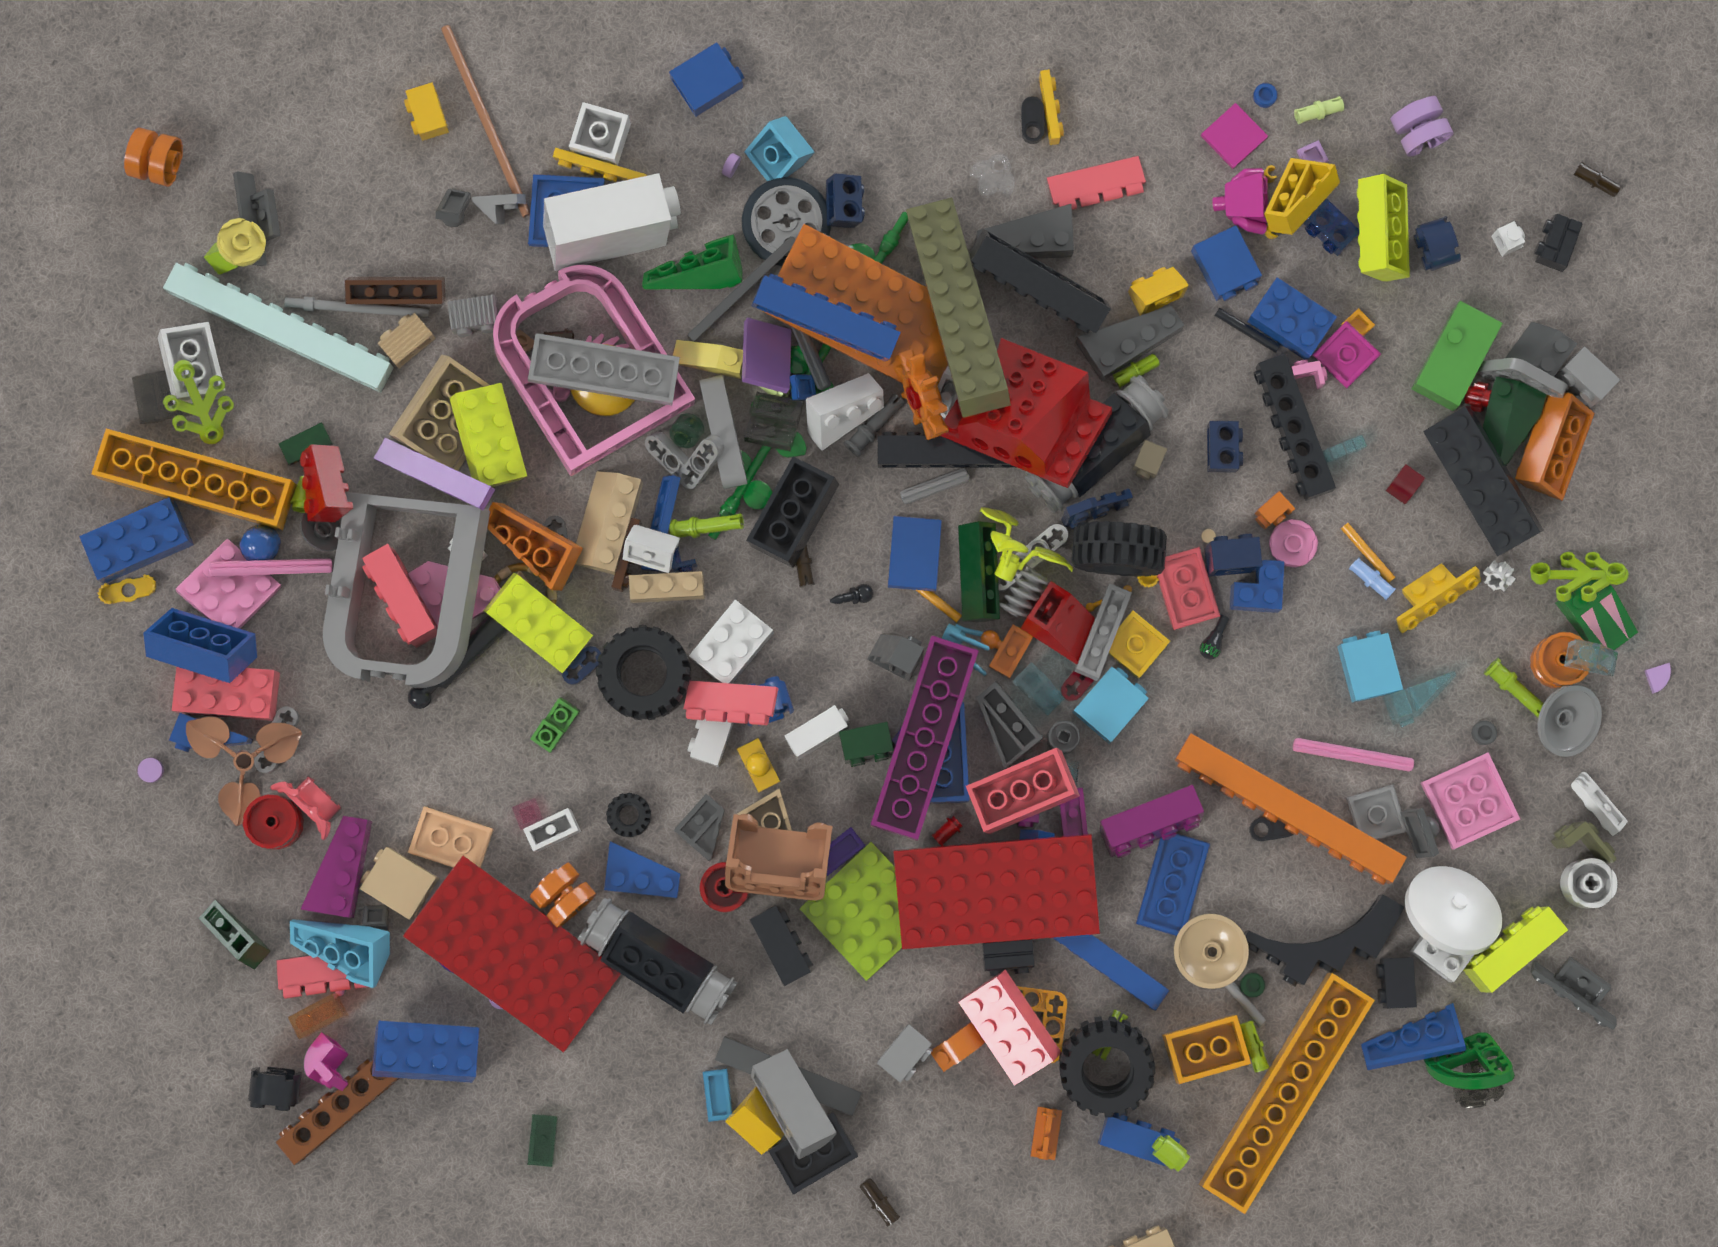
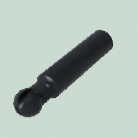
[408,615,507,709]

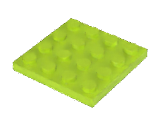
[800,842,902,981]

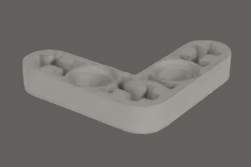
[1476,358,1567,398]
[645,431,724,489]

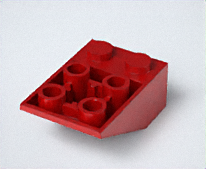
[1020,581,1095,664]

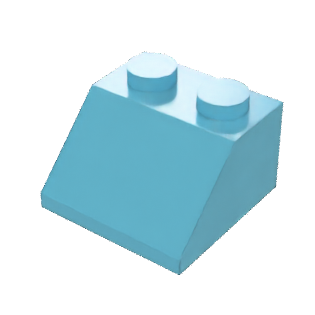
[744,116,815,181]

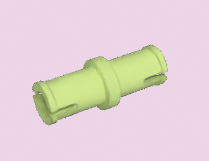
[1294,96,1344,124]

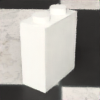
[784,705,850,760]

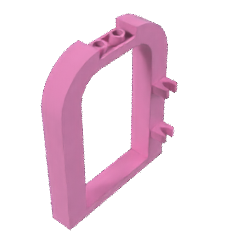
[493,265,695,476]

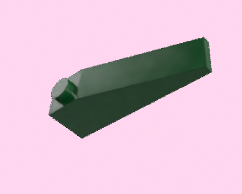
[1483,377,1548,466]

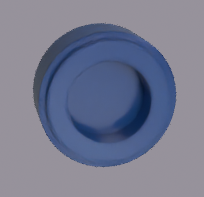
[1253,83,1278,108]

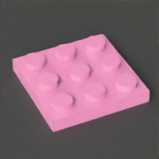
[176,539,281,629]
[1421,752,1520,850]

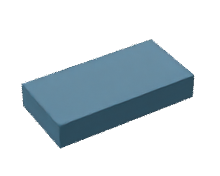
[703,1069,733,1122]

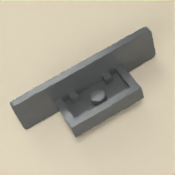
[233,171,280,266]
[1531,956,1617,1030]

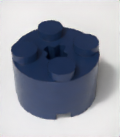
[1413,216,1461,271]

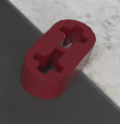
[1061,670,1094,702]

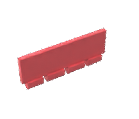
[1047,156,1146,210]
[684,681,778,726]
[277,956,368,999]

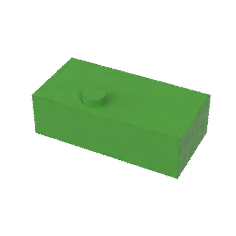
[1411,301,1503,411]

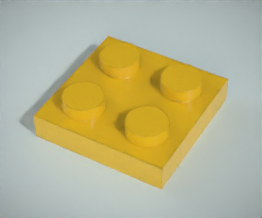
[1108,610,1170,679]

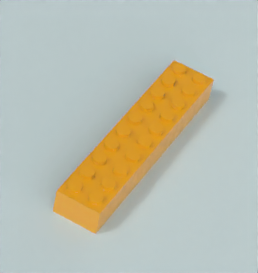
[1198,973,1375,1214]

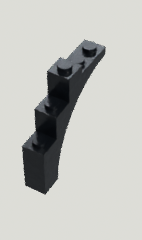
[1244,894,1404,987]

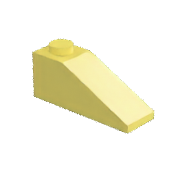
[673,340,743,379]

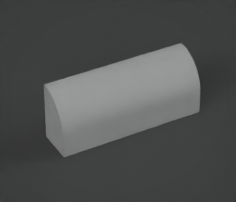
[751,1049,836,1159]

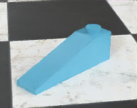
[290,919,390,988]

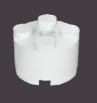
[1560,858,1617,909]

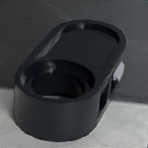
[1021,96,1045,144]
[1249,817,1294,842]

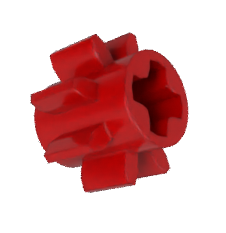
[1464,381,1492,412]

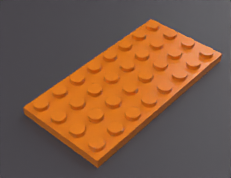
[760,224,948,386]

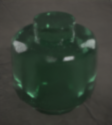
[669,413,704,449]

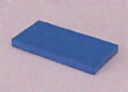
[1136,833,1210,936]

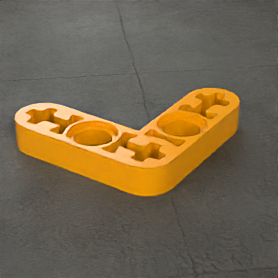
[1017,986,1067,1063]

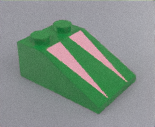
[1555,580,1638,661]

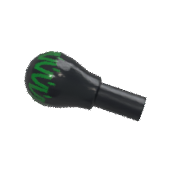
[1199,615,1229,660]

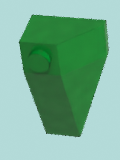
[642,234,743,290]

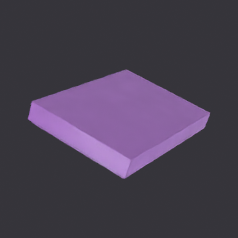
[742,317,791,393]

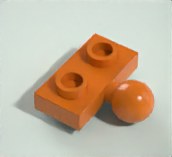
[980,624,1033,679]

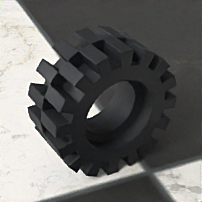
[606,793,651,838]

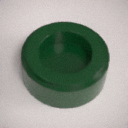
[1240,973,1265,998]

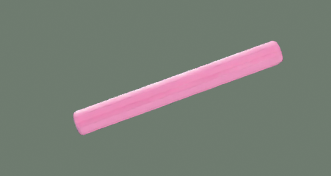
[209,558,332,576]
[1293,738,1414,772]

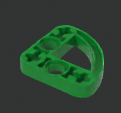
[1424,1032,1515,1089]

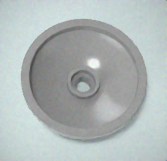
[1538,684,1602,757]

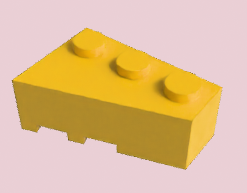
[1264,158,1340,235]

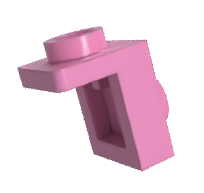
[1291,360,1327,389]

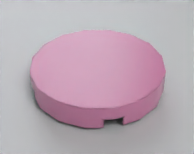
[1269,519,1318,568]

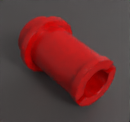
[931,816,963,846]

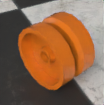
[1530,632,1592,688]

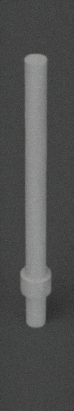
[284,297,429,318]

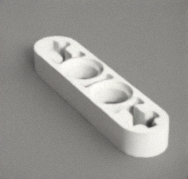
[999,524,1068,592]

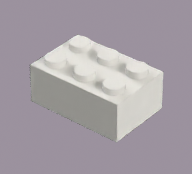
[158,322,225,404]
[689,600,774,684]

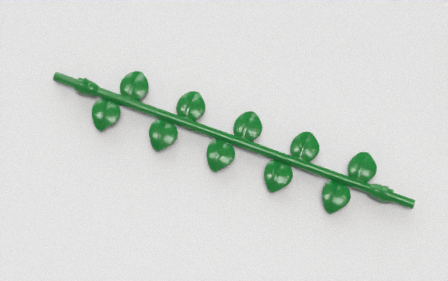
[708,212,908,540]

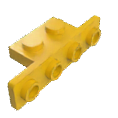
[1396,563,1481,633]

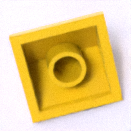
[725,1086,784,1155]

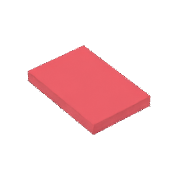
[1157,547,1220,630]

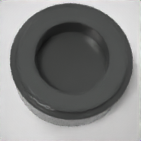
[1471,721,1497,745]

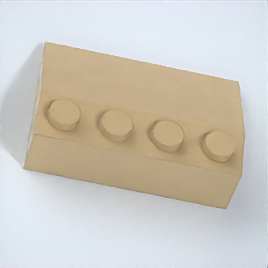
[389,355,507,471]

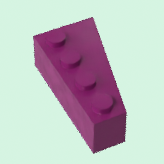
[301,816,372,918]

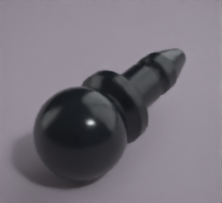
[830,584,873,604]

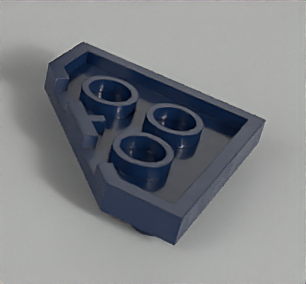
[1061,489,1133,529]

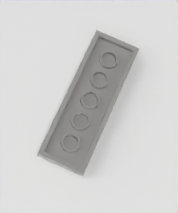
[528,333,680,406]

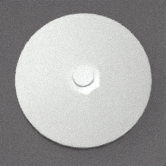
[1405,866,1502,956]

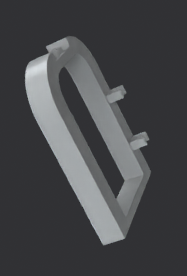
[323,492,490,688]

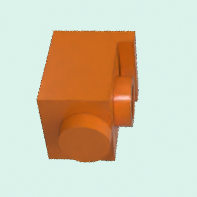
[1255,491,1295,529]

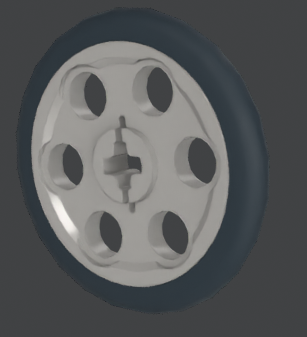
[742,177,831,266]

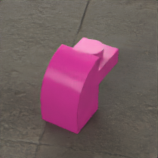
[304,1032,349,1091]

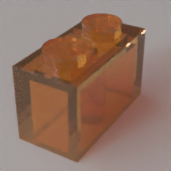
[288,993,348,1039]

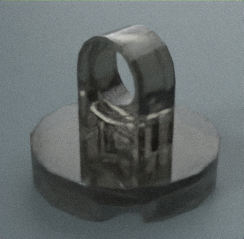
[1453,1060,1505,1108]

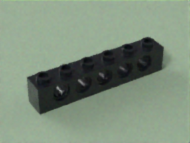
[1254,354,1336,501]

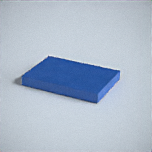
[888,516,942,591]

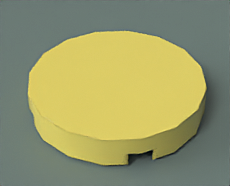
[216,218,266,267]

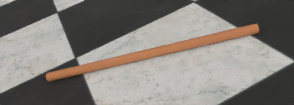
[441,25,530,218]

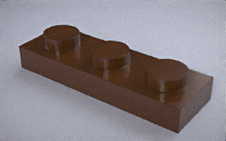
[611,518,642,592]

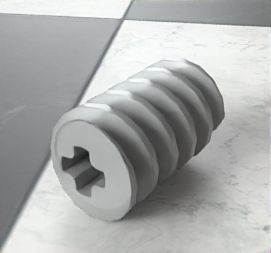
[999,565,1050,619]

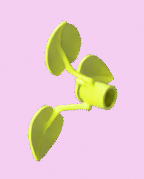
[980,507,1073,582]

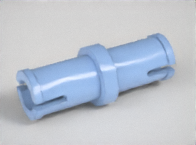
[1349,558,1396,600]

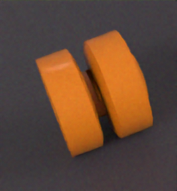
[124,127,183,187]
[530,862,597,928]

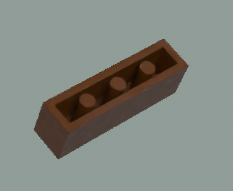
[345,277,445,304]

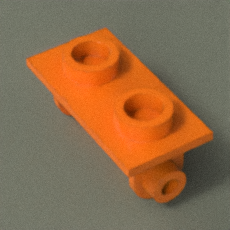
[1030,1107,1062,1160]

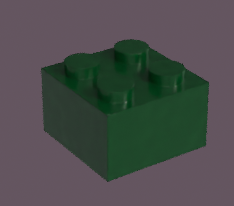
[839,722,894,767]

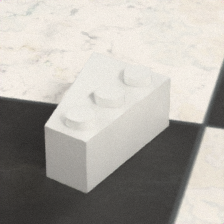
[806,373,884,451]

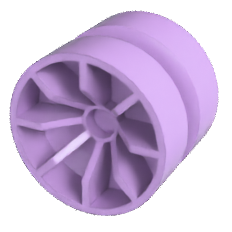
[1390,96,1454,157]

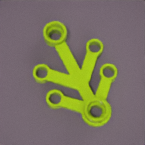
[163,360,234,444]
[1530,552,1629,602]

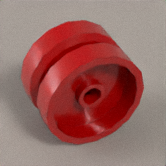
[243,794,304,850]

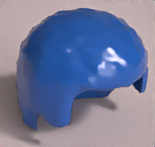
[240,525,281,561]

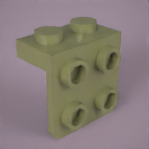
[1551,821,1617,864]

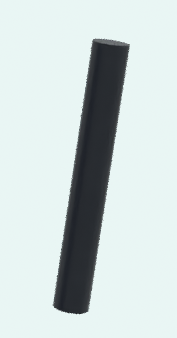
[1214,307,1280,353]

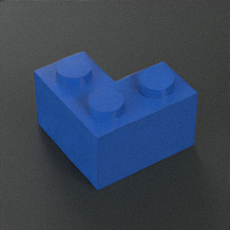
[1230,560,1284,613]

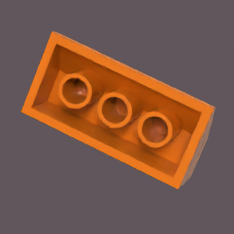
[1515,393,1595,501]

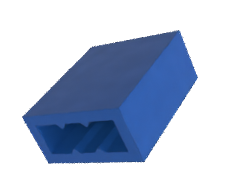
[669,42,744,117]
[1191,225,1262,301]

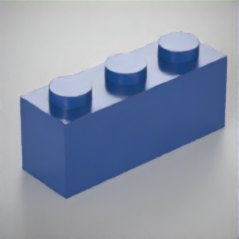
[1098,1112,1180,1167]

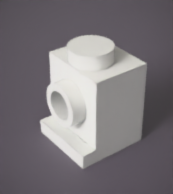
[1491,221,1525,257]

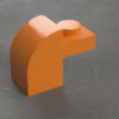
[931,1022,985,1072]

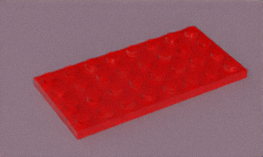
[893,834,1100,949]
[403,856,621,1053]

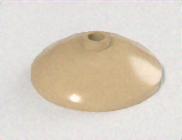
[1174,914,1249,989]

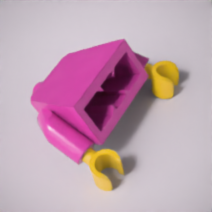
[1212,165,1278,239]

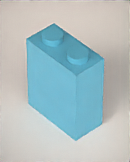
[1337,630,1403,703]
[1072,667,1149,744]

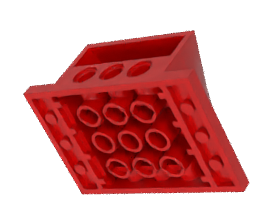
[940,338,1112,488]

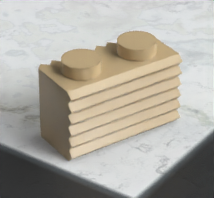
[378,313,436,368]

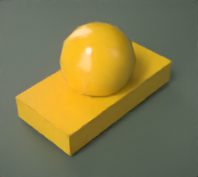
[737,738,780,793]

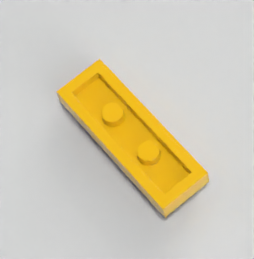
[1039,69,1064,145]

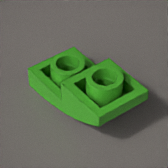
[531,697,580,753]

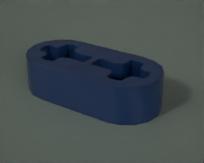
[562,646,602,685]

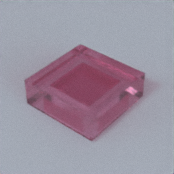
[512,798,543,830]

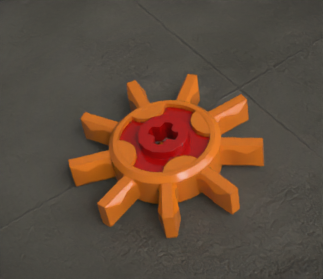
[896,349,949,440]

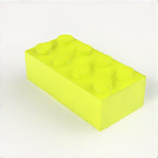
[1357,174,1410,281]
[449,383,527,487]
[483,573,593,673]
[1463,906,1568,993]

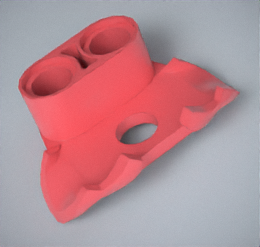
[270,776,341,840]

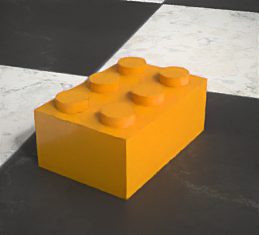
[1162,1015,1251,1084]

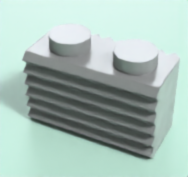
[447,294,499,337]

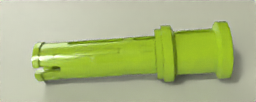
[669,514,744,538]
[1483,658,1544,717]

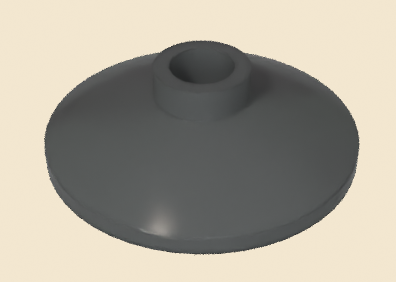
[300,513,341,552]

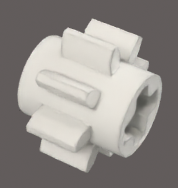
[1483,561,1515,591]

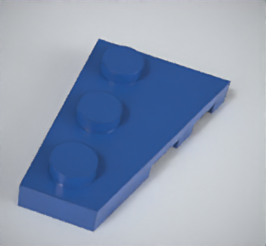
[604,841,680,898]

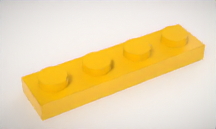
[553,147,647,182]

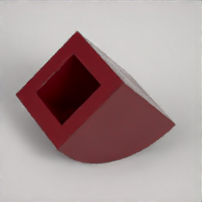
[1385,464,1425,504]

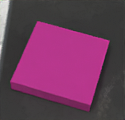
[1201,103,1268,169]
[1312,321,1381,389]

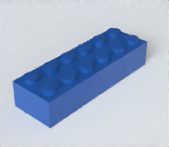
[751,273,901,361]

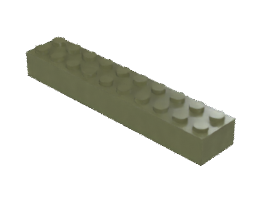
[906,197,1011,418]

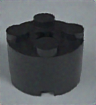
[248,1067,302,1111]

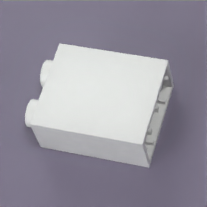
[543,173,681,271]

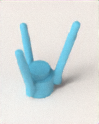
[942,623,990,676]

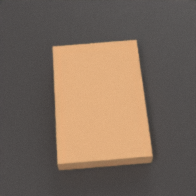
[408,806,494,868]

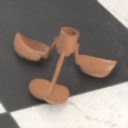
[186,717,302,826]

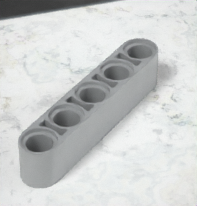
[699,374,748,489]

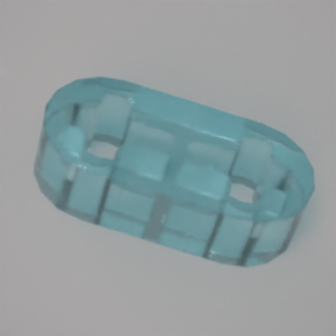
[1323,435,1367,464]

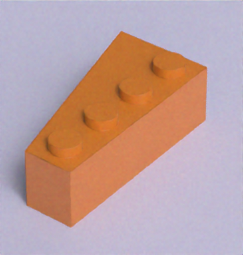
[487,502,583,591]

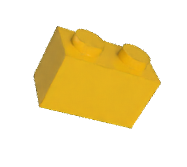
[404,82,449,141]

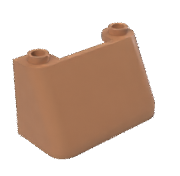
[725,814,832,901]

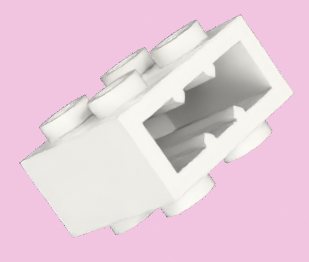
[1410,936,1474,982]

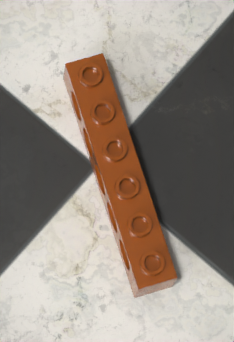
[276,1059,400,1165]

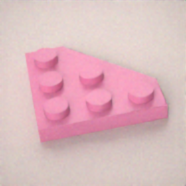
[408,561,501,626]

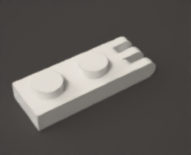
[1571,772,1628,836]

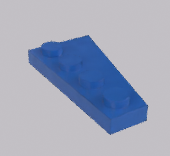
[1361,1003,1466,1070]

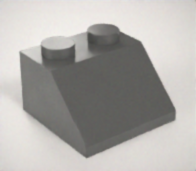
[1506,322,1577,376]

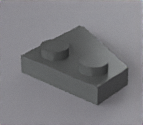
[674,794,725,862]

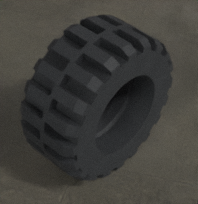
[1071,521,1167,577]
[596,625,691,720]
[1059,1016,1155,1118]

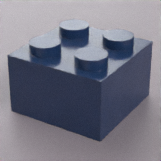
[1204,534,1263,577]

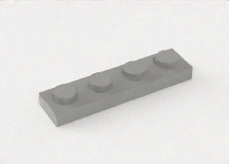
[1074,583,1132,681]

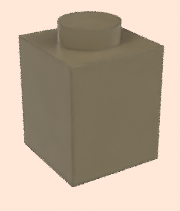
[1132,440,1167,480]

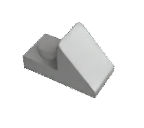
[472,194,526,224]

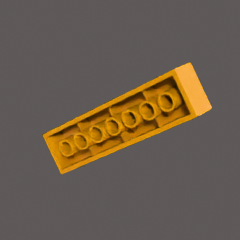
[91,428,297,531]

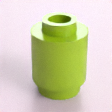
[1152,1135,1190,1172]

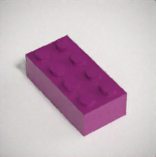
[1100,785,1204,858]

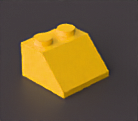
[1128,267,1189,315]

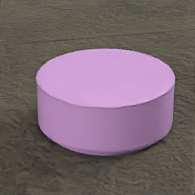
[722,153,741,178]
[138,758,164,783]

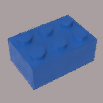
[1247,277,1337,360]

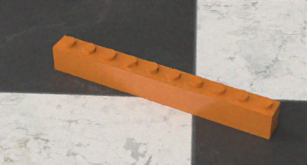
[1175,733,1407,885]

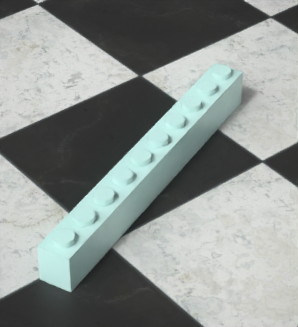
[163,263,394,393]

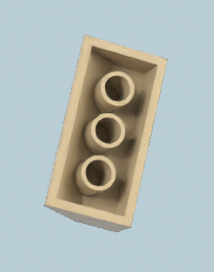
[575,471,643,575]

